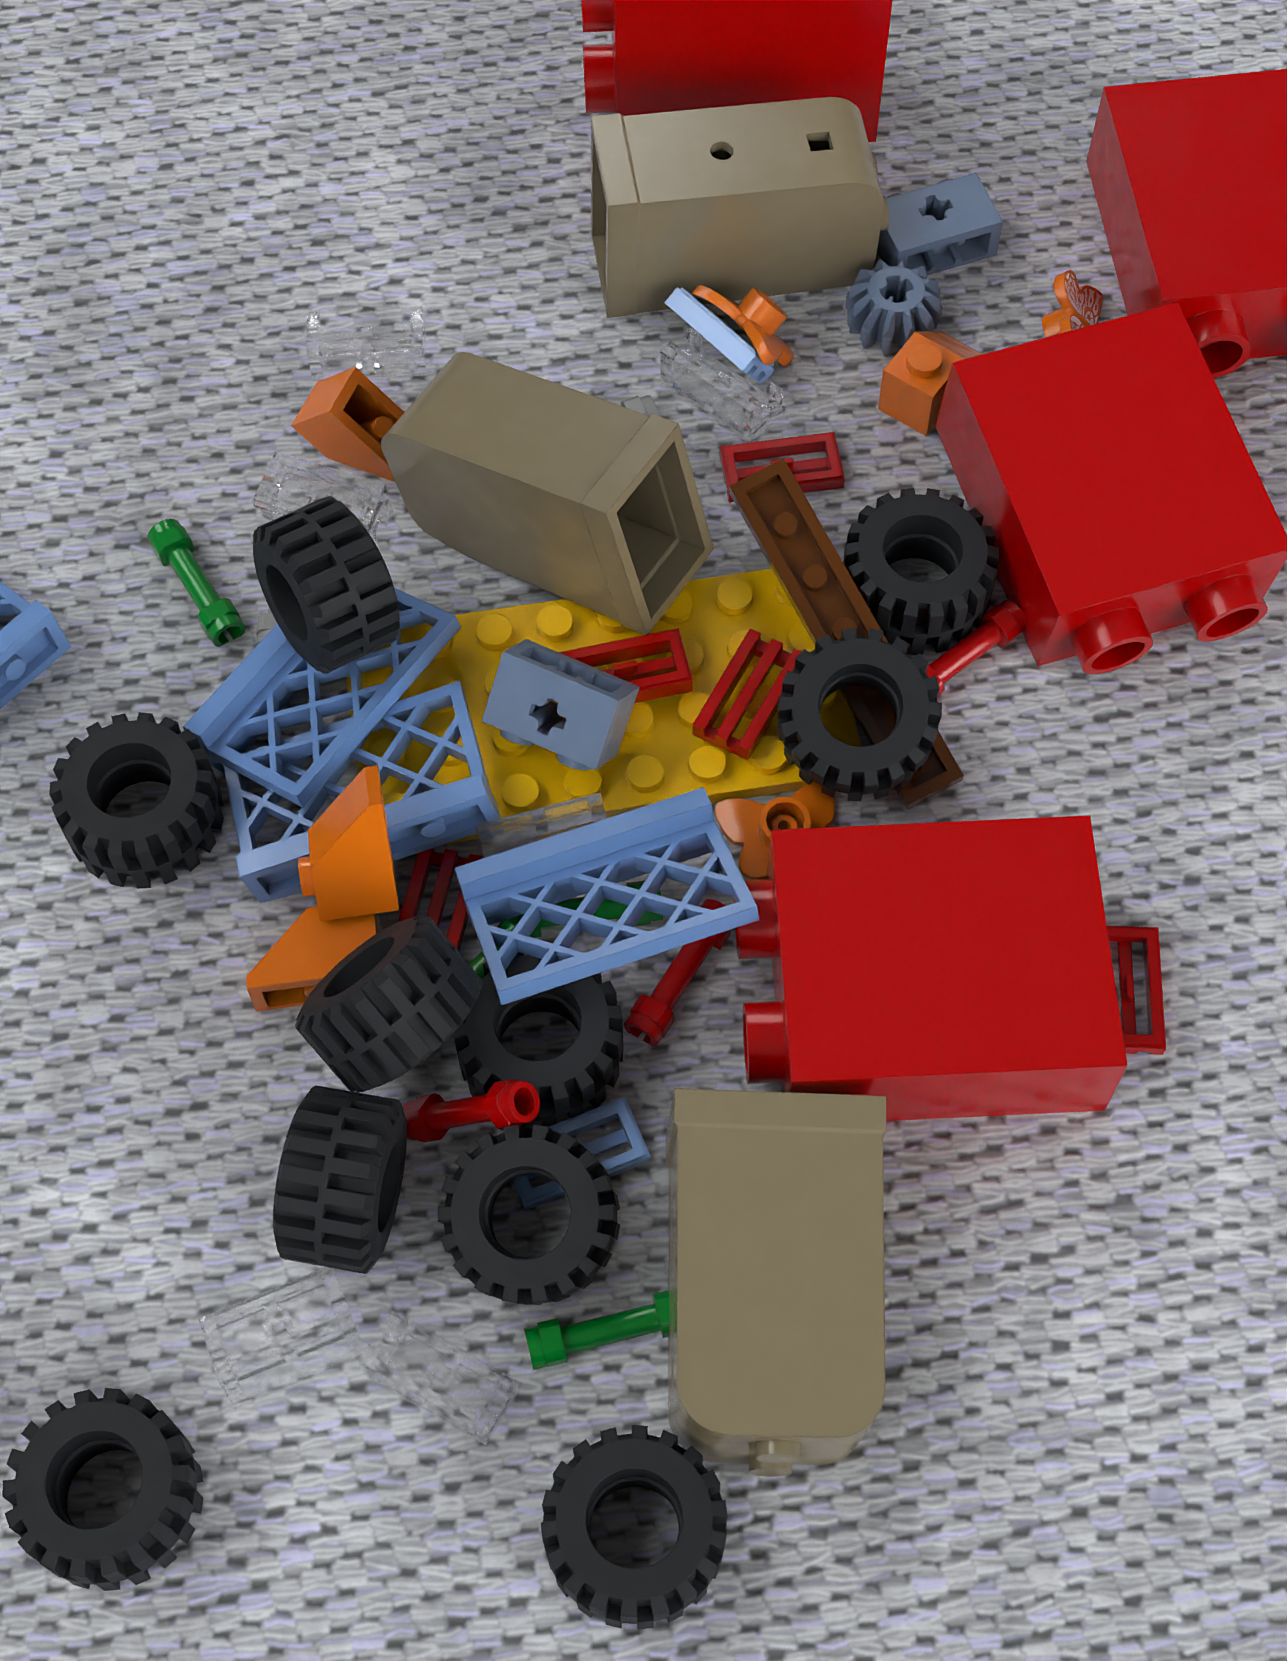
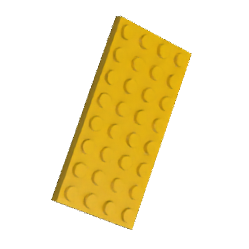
[346,568,861,844]

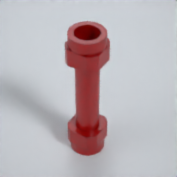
[926,600,1026,697]
[623,899,732,1047]
[402,1079,540,1143]

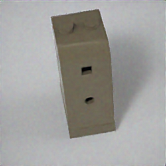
[591,97,889,318]
[381,352,714,635]
[665,1088,887,1477]

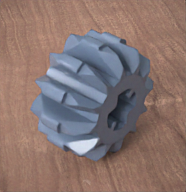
[845,258,943,357]

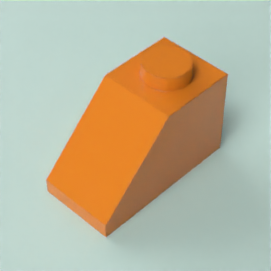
[878,331,982,436]
[291,367,404,482]
[298,765,399,922]
[246,907,380,1011]

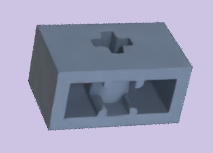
[877,173,1003,275]
[482,639,640,770]

